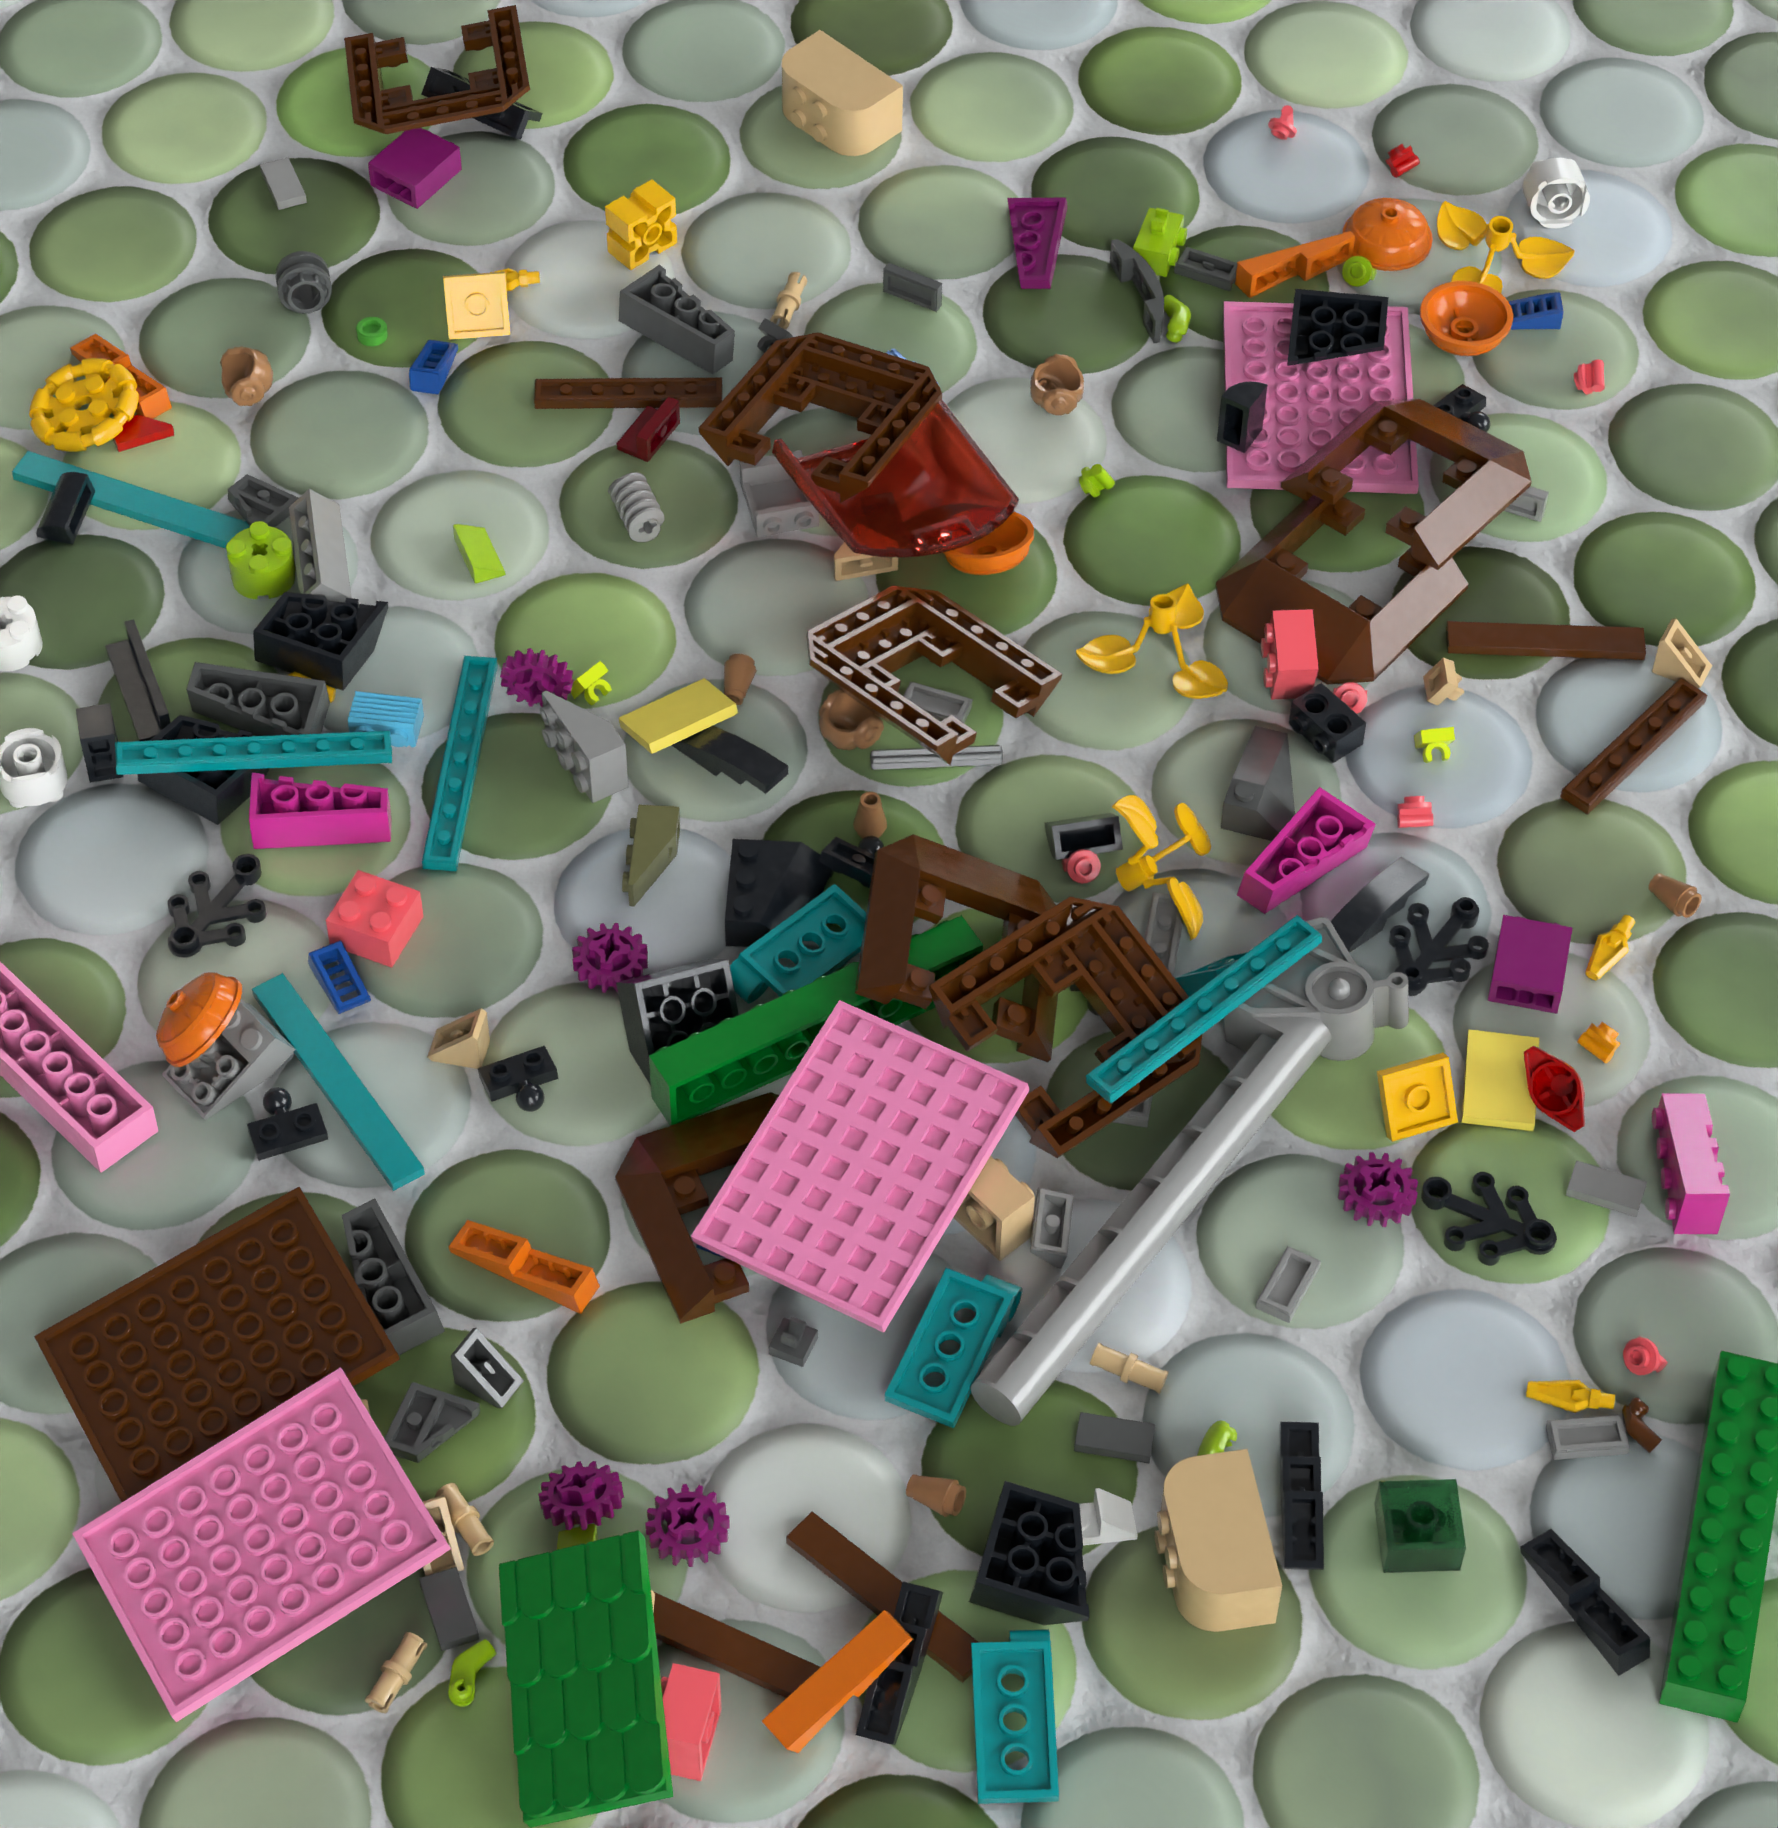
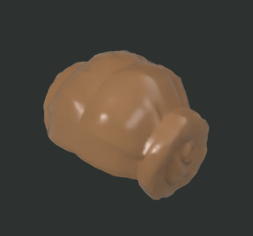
[220,346,273,406]
[1030,354,1084,415]
[819,689,884,751]

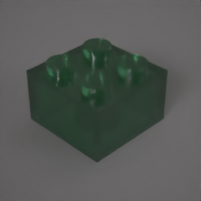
[1374,1479,1466,1573]

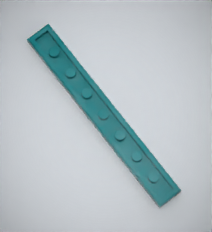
[12,451,250,549]
[422,655,498,871]
[115,731,392,775]
[1086,915,1322,1104]
[252,973,425,1191]

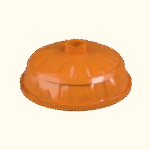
[1342,198,1433,271]
[1420,281,1513,356]
[937,509,1034,575]
[156,972,242,1067]

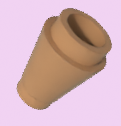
[724,654,757,705]
[853,792,887,838]
[1649,873,1702,918]
[906,1474,966,1517]

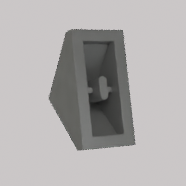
[451,1328,524,1408]

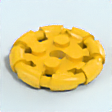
[29,358,139,452]

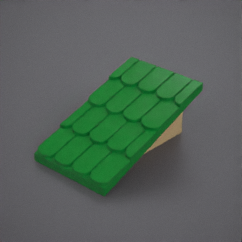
[499,1530,673,1828]

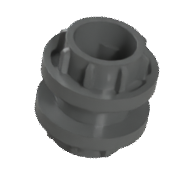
[275,251,332,314]

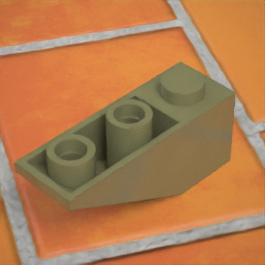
[622,804,680,907]

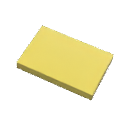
[618,678,738,754]
[1461,1029,1539,1131]

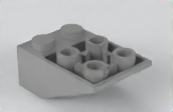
[540,691,628,803]
[162,999,296,1120]

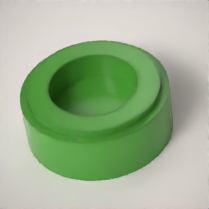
[356,317,388,346]

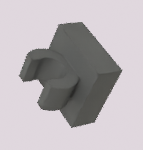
[757,318,793,353]
[769,1317,818,1367]

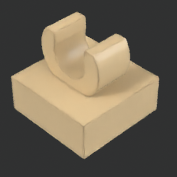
[1423,657,1464,705]

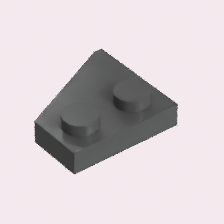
[228,474,299,528]
[384,1382,480,1463]

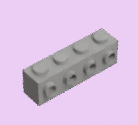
[289,489,352,603]

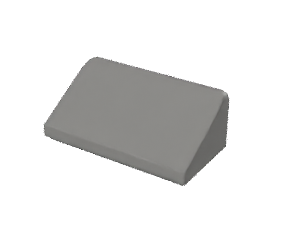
[1030,1187,1074,1269]

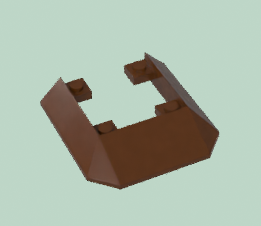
[344,5,530,134]
[699,332,942,503]
[1281,399,1532,570]
[1216,495,1468,684]
[806,586,1062,765]
[855,834,1058,1062]
[929,897,1203,1158]
[615,1092,779,1324]

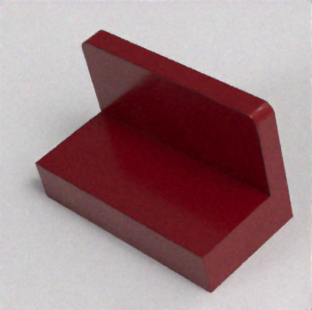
[616,396,680,462]

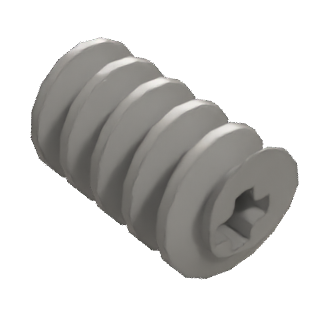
[608,472,664,542]

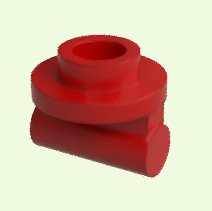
[1385,143,1420,178]

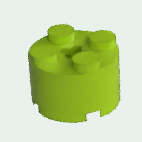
[226,521,296,599]

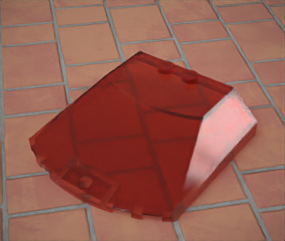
[772,399,1019,558]

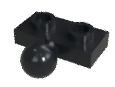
[1433,384,1490,432]
[819,836,884,888]
[478,1045,558,1112]
[247,1087,328,1161]

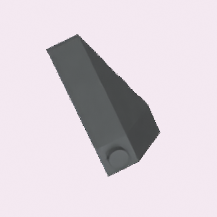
[1221,726,1295,841]

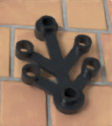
[167,854,267,958]
[1389,897,1489,996]
[1421,1172,1557,1266]

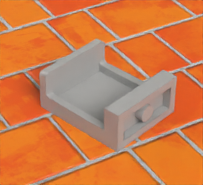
[739,450,819,537]

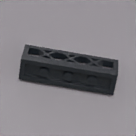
[421,67,543,139]
[106,619,171,741]

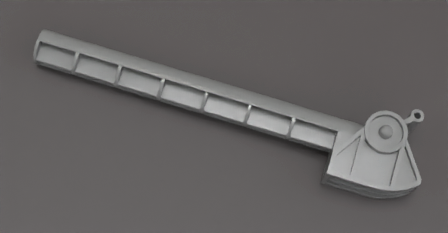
[971,917,1409,1426]

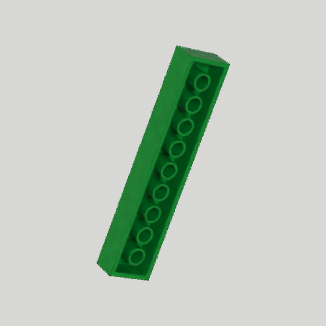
[649,915,983,1126]
[1659,1351,1778,1723]

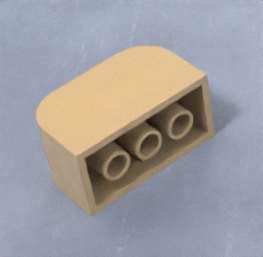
[782,30,903,156]
[1155,1449,1282,1632]

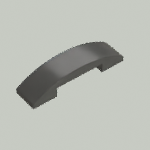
[1110,239,1164,343]

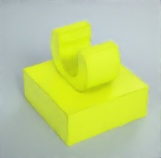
[571,661,612,706]
[1414,727,1455,763]

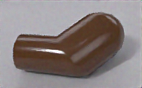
[1622,1397,1662,1453]

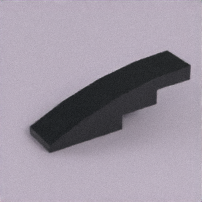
[671,726,788,794]
[1331,857,1430,953]
[1279,1422,1324,1570]
[856,1582,943,1745]

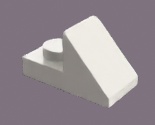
[1079,1488,1138,1546]

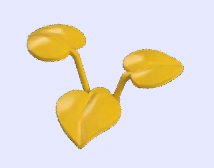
[1437,201,1575,293]
[1076,583,1228,699]
[1112,795,1211,941]

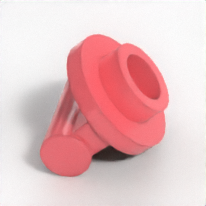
[1268,105,1297,140]
[1574,359,1605,395]
[1333,682,1367,714]
[1397,796,1433,828]
[1062,849,1101,884]
[1623,1336,1668,1375]

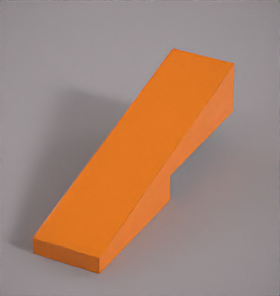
[1235,231,1355,298]
[70,334,172,419]
[448,1220,600,1314]
[762,1610,913,1753]

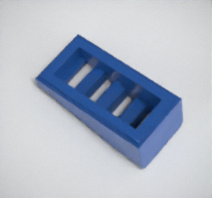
[1508,292,1564,330]
[409,340,458,394]
[308,940,371,1014]

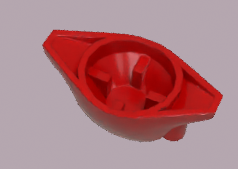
[1524,1046,1585,1132]

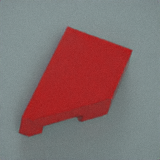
[113,415,174,452]

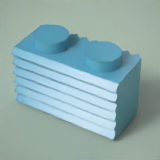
[348,691,424,748]

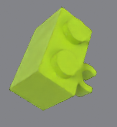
[1133,207,1187,277]

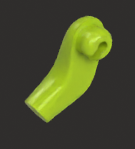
[1164,295,1191,343]
[1197,1420,1237,1456]
[448,1639,497,1707]

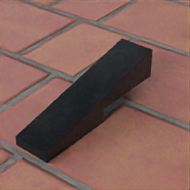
[1520,1529,1650,1676]

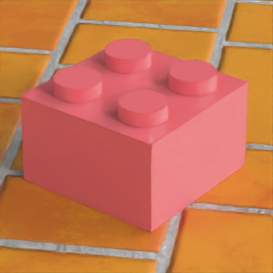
[1261,609,1319,700]
[326,870,424,968]
[661,1663,722,1781]

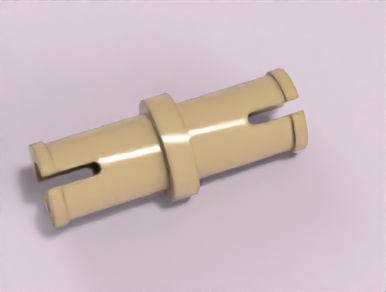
[770,272,808,329]
[1090,1343,1168,1394]
[435,1483,494,1556]
[365,1632,427,1713]

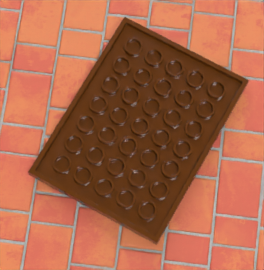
[34,1187,400,1503]

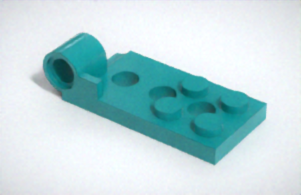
[730,884,866,1004]
[884,1268,1023,1429]
[971,1629,1059,1804]

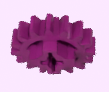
[500,648,574,707]
[572,923,648,993]
[1338,1152,1418,1227]
[538,1461,624,1530]
[645,1484,730,1567]

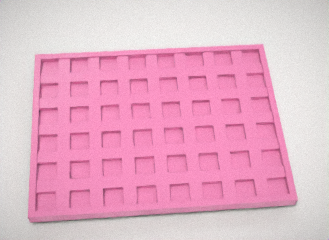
[691,1000,1030,1333]

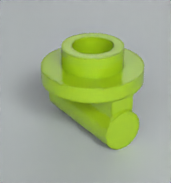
[1342,256,1377,287]
[1079,464,1115,498]

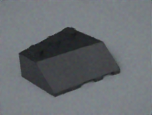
[1287,289,1389,366]
[253,592,388,691]
[137,715,270,825]
[725,839,834,947]
[616,959,739,1086]
[969,1481,1090,1625]

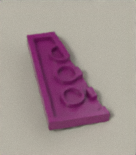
[1007,197,1068,289]

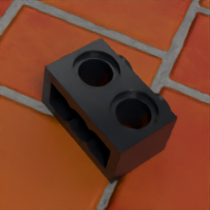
[1289,683,1366,763]
[76,703,124,783]

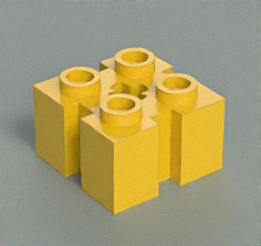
[605,179,677,270]

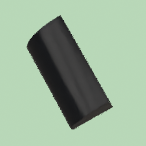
[1217,382,1268,453]
[36,472,95,545]
[1044,813,1123,860]

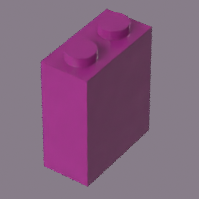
[368,128,462,209]
[1488,915,1573,1014]

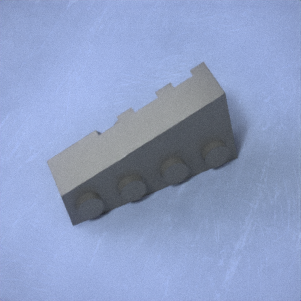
[618,264,735,374]
[186,662,330,736]
[342,1198,445,1355]

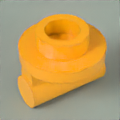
[1577,1022,1621,1063]

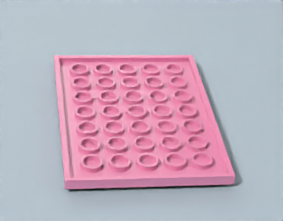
[1223,301,1419,494]
[72,1367,451,1722]

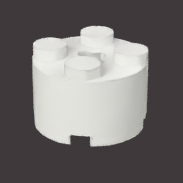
[1523,158,1590,229]
[0,595,43,671]
[0,728,67,808]

